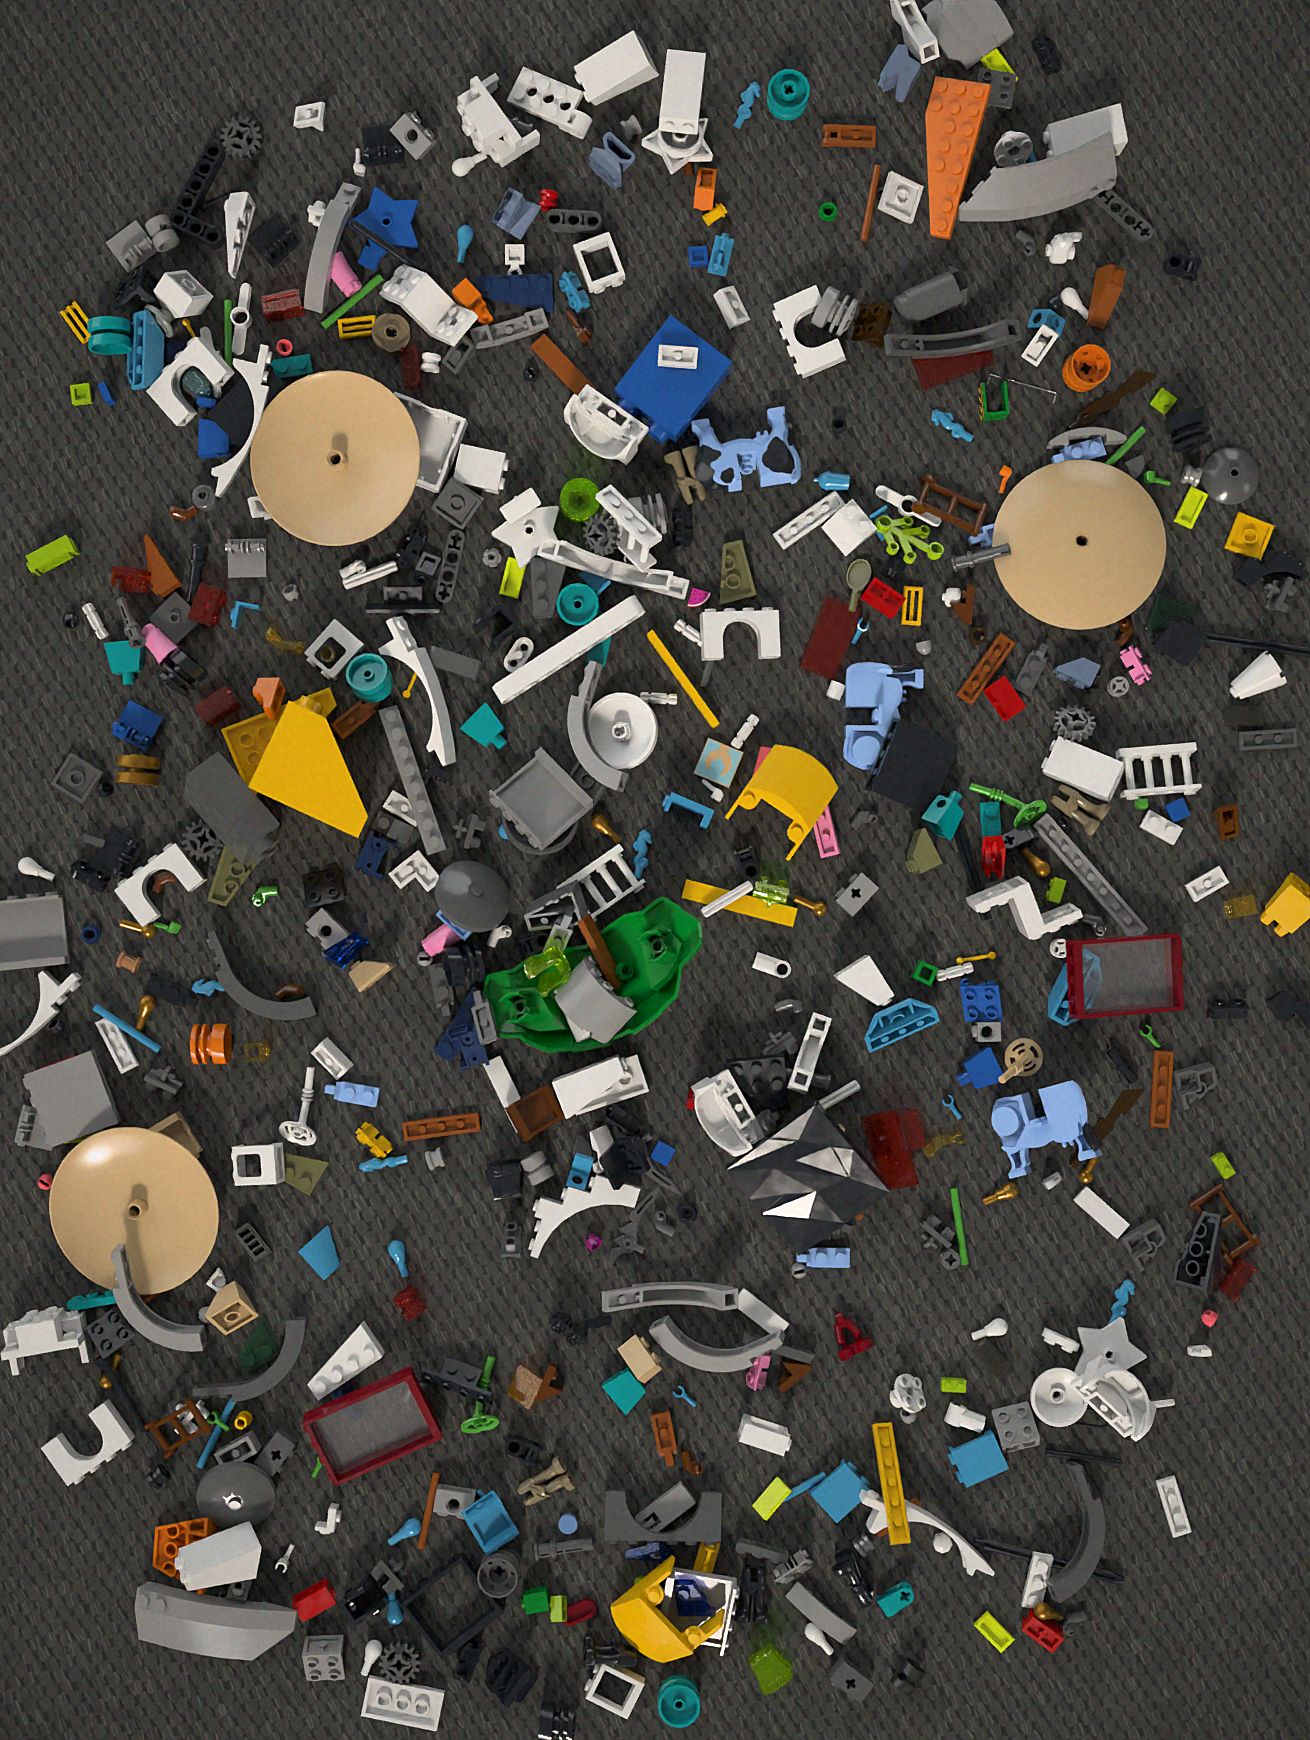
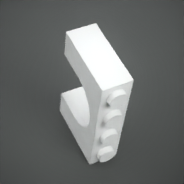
[772,285,846,378]
[146,337,235,426]
[700,607,781,661]
[114,843,207,927]
[41,1399,135,1486]

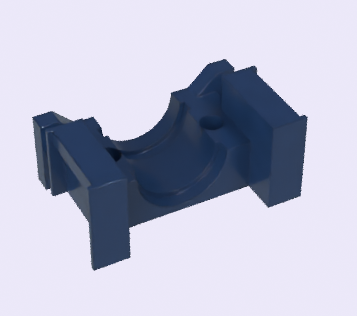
[354,831,399,882]
[448,1022,490,1074]

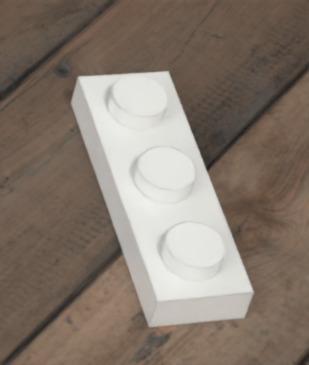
[1021,1551,1053,1609]

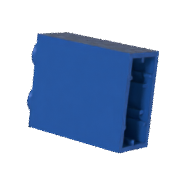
[614,315,732,444]

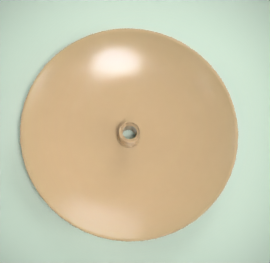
[250,371,420,546]
[992,460,1166,630]
[49,1127,219,1295]

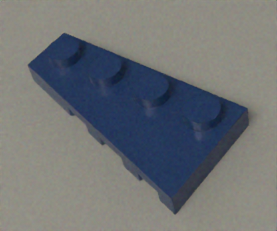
[476,273,554,313]
[434,986,483,1062]

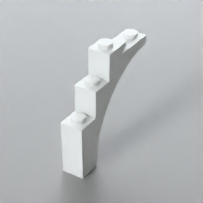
[890,0,940,64]
[528,1173,640,1258]

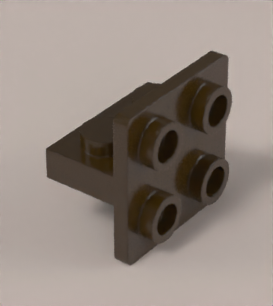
[851,302,893,349]

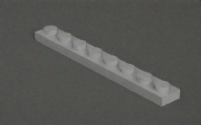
[378,705,446,856]
[1032,813,1148,936]

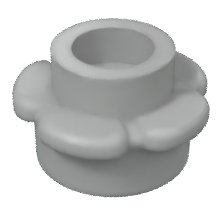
[483,548,502,567]

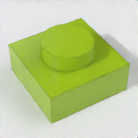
[70,383,93,406]
[1150,387,1177,415]

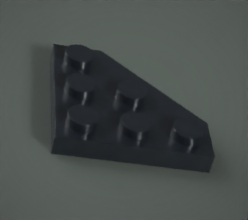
[726,1053,789,1110]

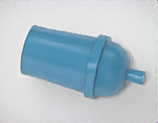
[814,471,850,491]

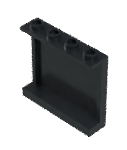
[207,366,287,457]
[864,718,959,815]

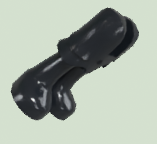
[832,1548,874,1608]
[733,1565,770,1624]
[582,1632,638,1668]

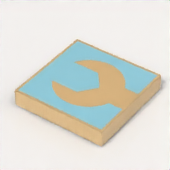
[694,738,744,788]

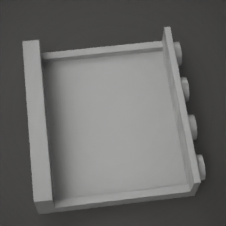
[489,747,593,851]
[0,892,70,971]
[23,1049,121,1147]
[659,1567,740,1656]

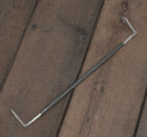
[987,374,1056,404]

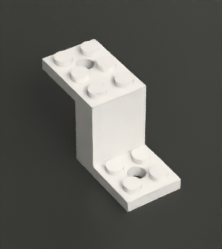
[379,264,478,347]
[966,876,1083,940]

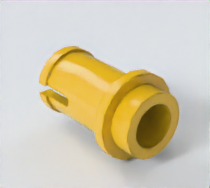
[702,203,727,226]
[235,1411,252,1430]

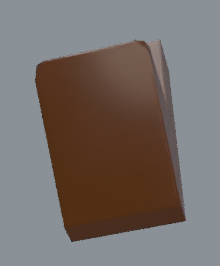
[950,585,975,626]
[1211,803,1240,841]
[777,1359,812,1393]
[534,1361,563,1402]

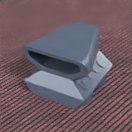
[877,44,921,102]
[588,132,635,190]
[491,187,541,240]

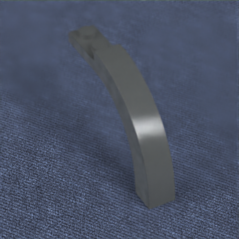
[884,319,1021,359]
[206,931,318,1020]
[192,1316,308,1402]
[1045,1461,1105,1603]

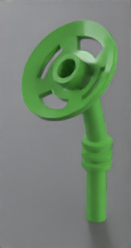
[969,782,1047,828]
[461,1356,499,1433]

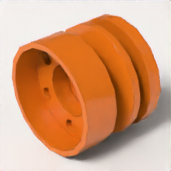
[1062,344,1111,392]
[190,1024,232,1064]

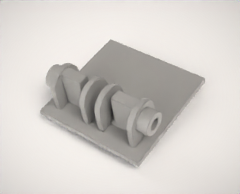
[106,220,158,273]
[225,539,267,578]
[14,1105,53,1151]
[773,1550,813,1584]

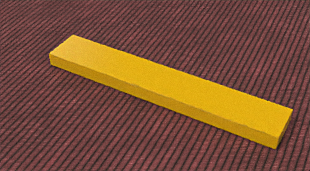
[647,630,720,728]
[682,879,798,927]
[872,1422,911,1545]

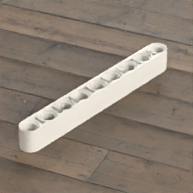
[492,595,645,704]

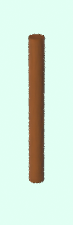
[860,165,881,242]
[417,1471,441,1549]

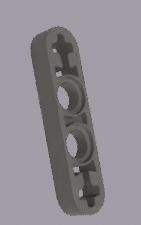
[1093,189,1153,242]
[436,530,465,604]
[742,1331,816,1364]

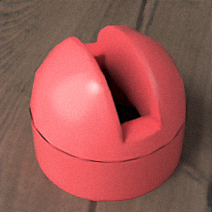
[277,339,292,356]
[38,1174,54,1190]
[1201,1310,1218,1327]

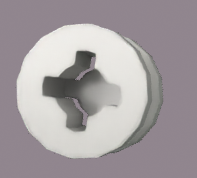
[420,352,441,373]
[1050,939,1066,958]

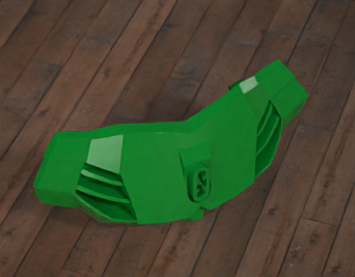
[483,896,703,1053]

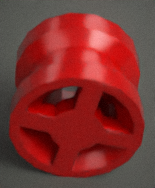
[538,189,558,211]

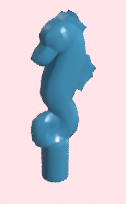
[733,82,761,129]
[931,410,974,442]
[633,830,652,879]
[192,978,241,997]
[359,1155,409,1172]
[1108,1279,1135,1324]

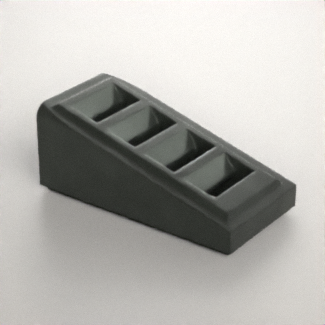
[233,1220,272,1263]

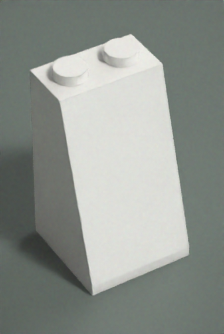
[574,30,659,106]
[659,49,706,135]
[1043,103,1128,158]
[1041,736,1125,804]
[552,1054,627,1119]
[175,1521,262,1591]

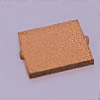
[506,1364,545,1410]

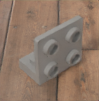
[991,1401,1040,1454]
[302,1635,345,1681]

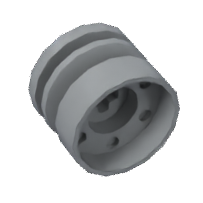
[811,286,859,338]
[628,493,668,534]

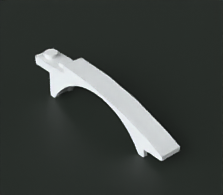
[211,344,272,497]
[537,536,690,600]
[378,616,456,766]
[0,970,82,1056]
[858,1489,995,1576]

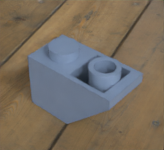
[1053,657,1101,689]

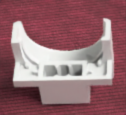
[457,73,540,167]
[0,1306,94,1376]

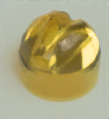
[319,646,336,662]

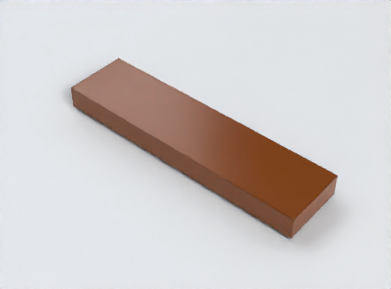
[530,334,597,396]
[956,632,1016,706]
[578,913,623,990]
[1149,1050,1174,1128]
[402,1112,481,1141]

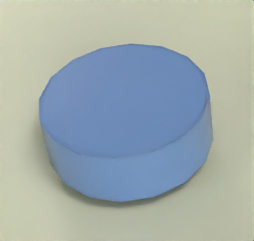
[558,1513,578,1534]

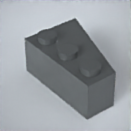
[530,558,567,619]
[524,879,588,931]

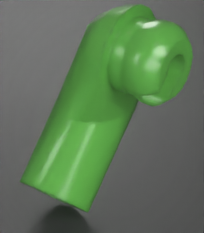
[252,886,279,906]

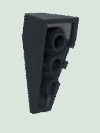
[1172,1211,1223,1293]

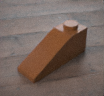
[1086,264,1126,330]
[144,534,183,597]

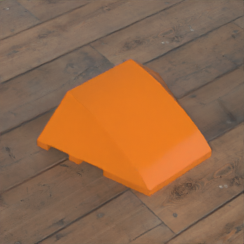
[152,1517,218,1596]

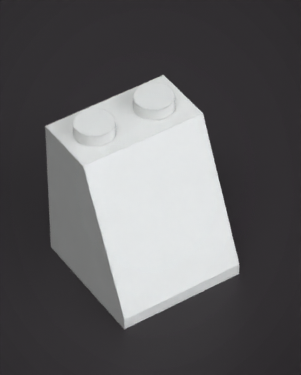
[833,955,894,1006]

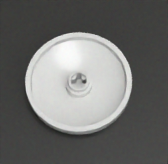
[589,693,658,770]

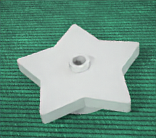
[642,118,713,174]
[492,496,559,569]
[1074,1317,1147,1375]

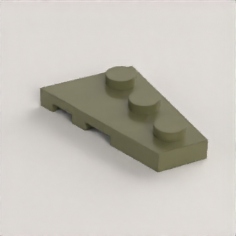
[719,540,756,606]
[207,846,257,906]
[260,1152,329,1196]

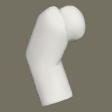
[339,560,366,579]

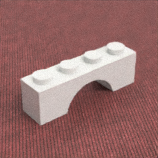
[787,1012,832,1094]

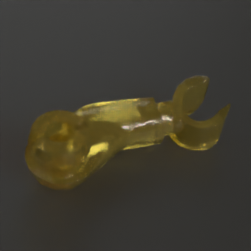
[265,626,306,655]
[923,1132,965,1157]

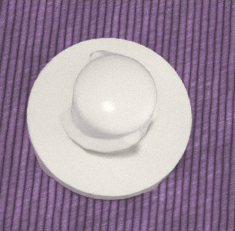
[994,131,1033,167]
[890,1374,926,1413]

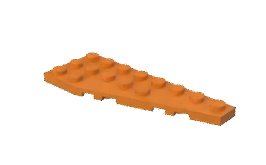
[925,76,992,240]

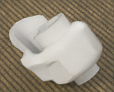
[1045,232,1082,264]

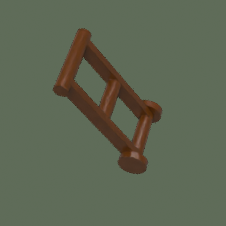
[911,475,989,537]
[1188,1183,1262,1266]
[144,1398,212,1459]

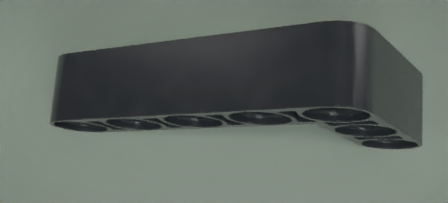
[169,142,225,250]

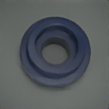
[81,925,101,944]

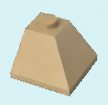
[348,961,395,992]
[205,1281,259,1335]

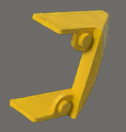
[725,744,838,861]
[611,1555,725,1663]

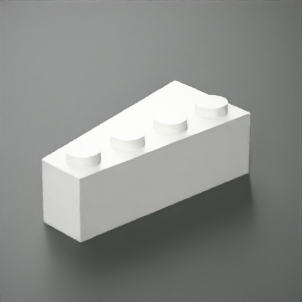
[307,1321,385,1400]

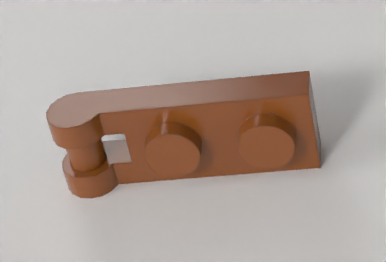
[821,124,876,148]

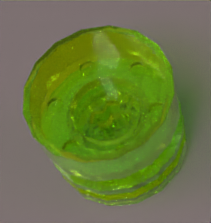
[559,478,600,523]

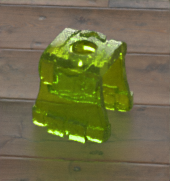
[524,947,571,997]
[748,1642,793,1696]

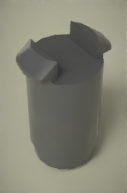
[892,266,969,326]

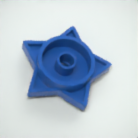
[349,187,419,261]

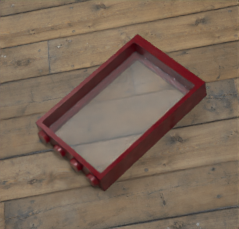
[1065,933,1185,1019]
[301,1366,443,1486]

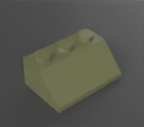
[905,828,942,874]

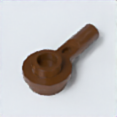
[566,310,592,344]

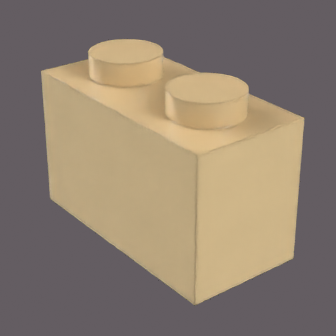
[617,1335,662,1383]

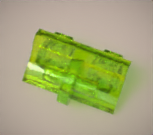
[752,875,790,908]

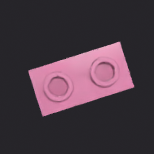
[1120,645,1152,686]
[746,1351,771,1391]

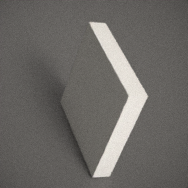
[878,171,924,224]

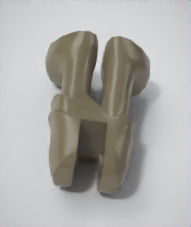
[664,445,706,504]
[1051,785,1111,836]
[517,1455,576,1506]

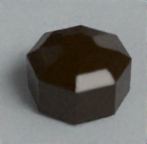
[968,626,988,645]

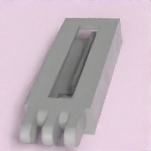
[634,1481,696,1542]

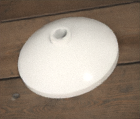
[1030,1368,1088,1427]

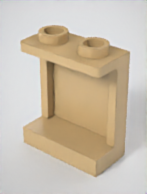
[149,1111,203,1158]

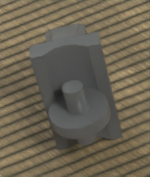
[1264,577,1298,612]
[452,813,486,849]
[762,1031,798,1055]
[144,1066,184,1100]
[919,1214,955,1249]
[501,1223,522,1258]
[370,1558,405,1595]
[227,1579,253,1603]

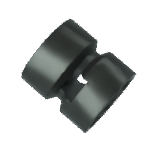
[890,1657,926,1696]

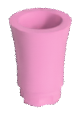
[331,251,362,297]
[141,623,181,667]
[421,923,463,957]

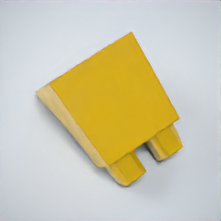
[1260,873,1310,937]

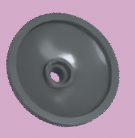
[1201,447,1259,505]

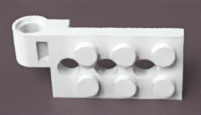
[507,67,592,139]

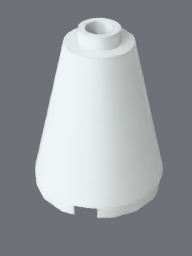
[1229,650,1287,700]

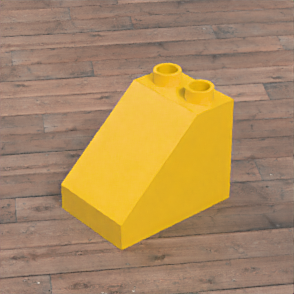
[248,695,368,838]

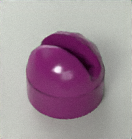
[585,1234,602,1251]

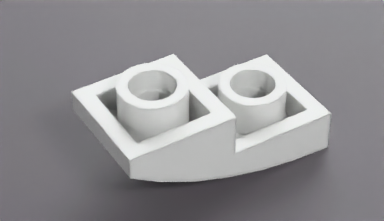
[590,1125,614,1171]

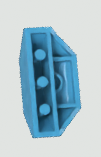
[127,310,165,390]
[1048,948,1102,1026]
[864,998,940,1053]

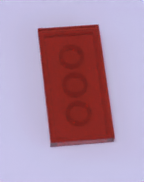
[910,349,995,391]
[799,596,862,681]
[860,1109,919,1190]

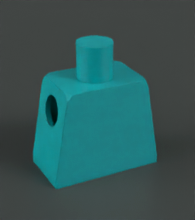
[104,640,145,685]
[460,702,507,750]
[921,791,963,840]
[602,1367,646,1415]

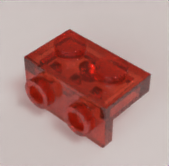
[187,582,227,629]

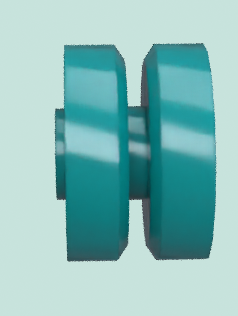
[767,69,810,120]
[87,316,132,355]
[556,583,600,626]
[346,653,394,703]
[658,1674,700,1728]

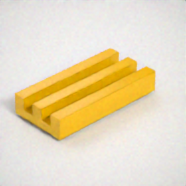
[60,301,92,344]
[337,315,376,340]
[901,586,923,626]

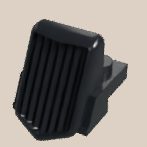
[484,1649,538,1708]

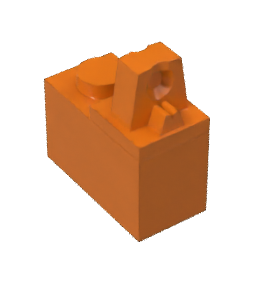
[452,278,494,326]

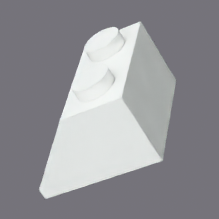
[821,499,877,556]

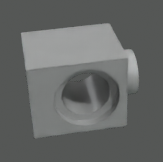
[971,1021,1001,1042]

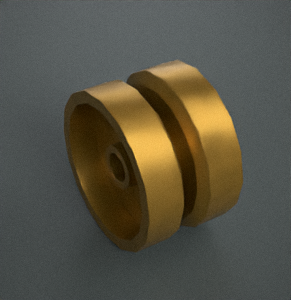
[115,754,161,786]

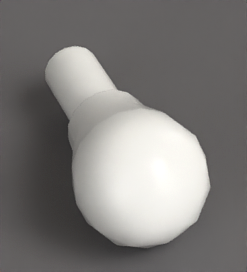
[452,152,487,177]
[1060,287,1089,320]
[18,857,55,882]
[971,1318,1008,1341]
[805,1622,834,1655]
[361,1640,383,1676]

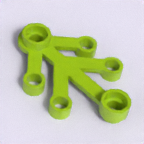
[874,515,944,564]

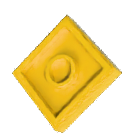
[1224,512,1274,561]

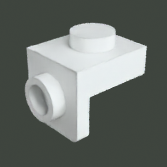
[315,1503,342,1534]

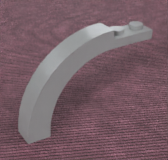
[304,182,362,313]
[567,660,629,792]
[111,1243,207,1352]
[602,1281,739,1312]
[649,1315,785,1372]

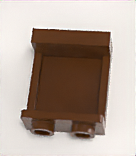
[504,1085,565,1142]

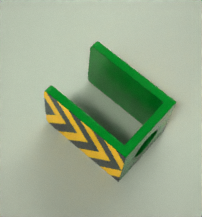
[978,381,1010,421]

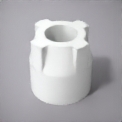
[826,681,846,701]

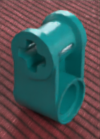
[876,1582,914,1617]

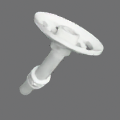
[279,1067,317,1145]

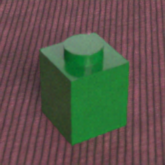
[910,960,939,986]
[520,1585,550,1615]

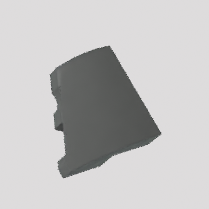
[1173,1062,1218,1110]
[1120,1219,1166,1272]

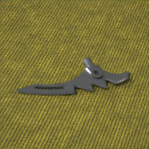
[613,1125,681,1194]
[608,1185,660,1269]

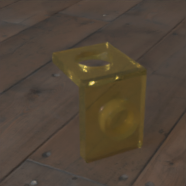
[1223,894,1258,920]
[244,1041,271,1063]

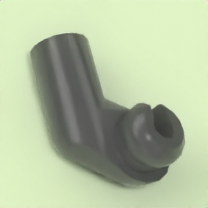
[1063,1610,1087,1636]

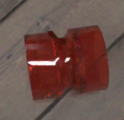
[391,1285,427,1322]

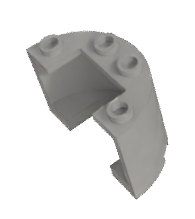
[554,955,637,1044]

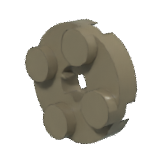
[371,313,410,354]

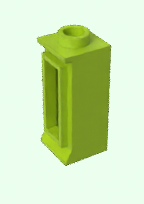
[26,535,80,576]

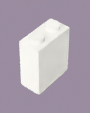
[454,444,509,494]

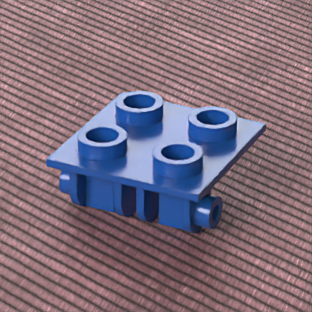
[112,700,163,751]
[960,981,1003,1022]

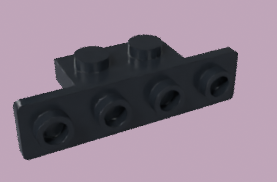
[364,585,442,615]
[420,1357,493,1405]

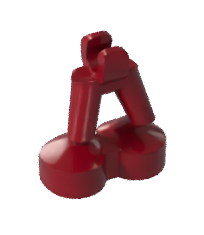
[833,1312,874,1361]

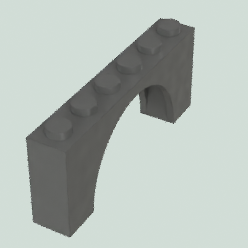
[603,1490,722,1545]

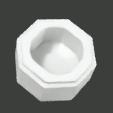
[932,1532,952,1553]

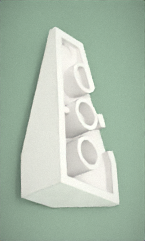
[224,192,256,278]

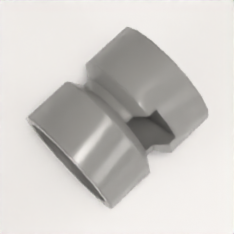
[145,215,180,252]
[520,1150,554,1186]

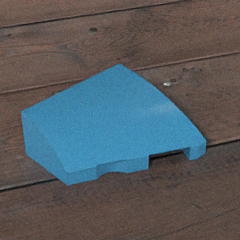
[298,1225,340,1280]

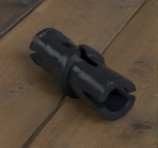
[1106,1046,1139,1085]

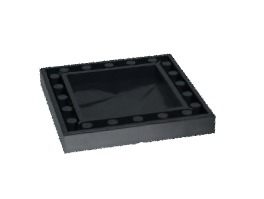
[725,1099,890,1256]

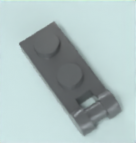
[735,1537,789,1564]

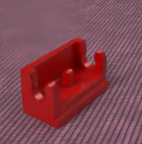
[860,577,906,619]
[983,675,1026,722]
[981,835,1006,879]
[292,1578,337,1622]
[1021,1608,1064,1653]

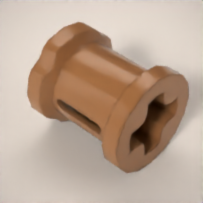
[116,951,142,973]

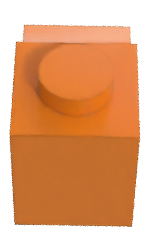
[693,167,717,211]
[253,678,285,720]

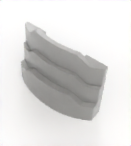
[921,0,1014,71]

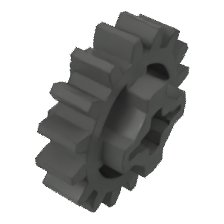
[220,116,263,160]
[583,513,621,556]
[1052,705,1096,742]
[182,819,224,862]
[379,1639,421,1685]

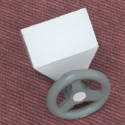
[144,270,213,338]

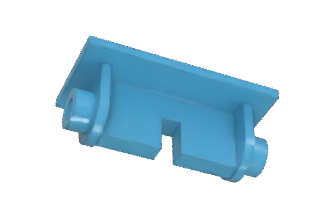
[707,233,734,277]
[559,271,590,313]

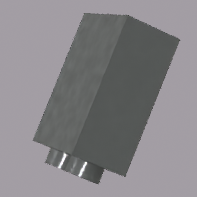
[183,751,280,866]

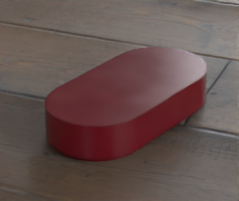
[561,1598,597,1627]

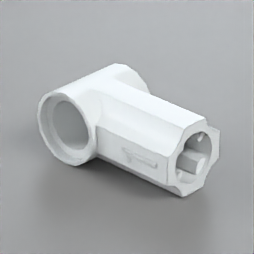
[752,952,791,978]
[944,1402,986,1433]

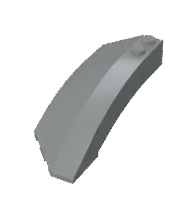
[958,131,1117,221]
[135,1581,298,1660]

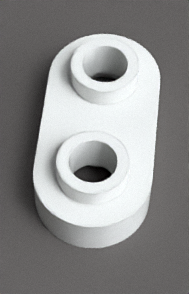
[504,637,534,673]
[1042,1328,1080,1353]

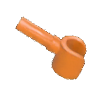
[998,465,1012,494]

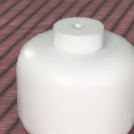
[942,588,962,607]

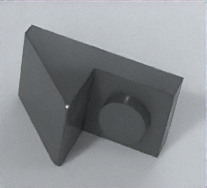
[442,334,476,375]
[371,811,414,845]

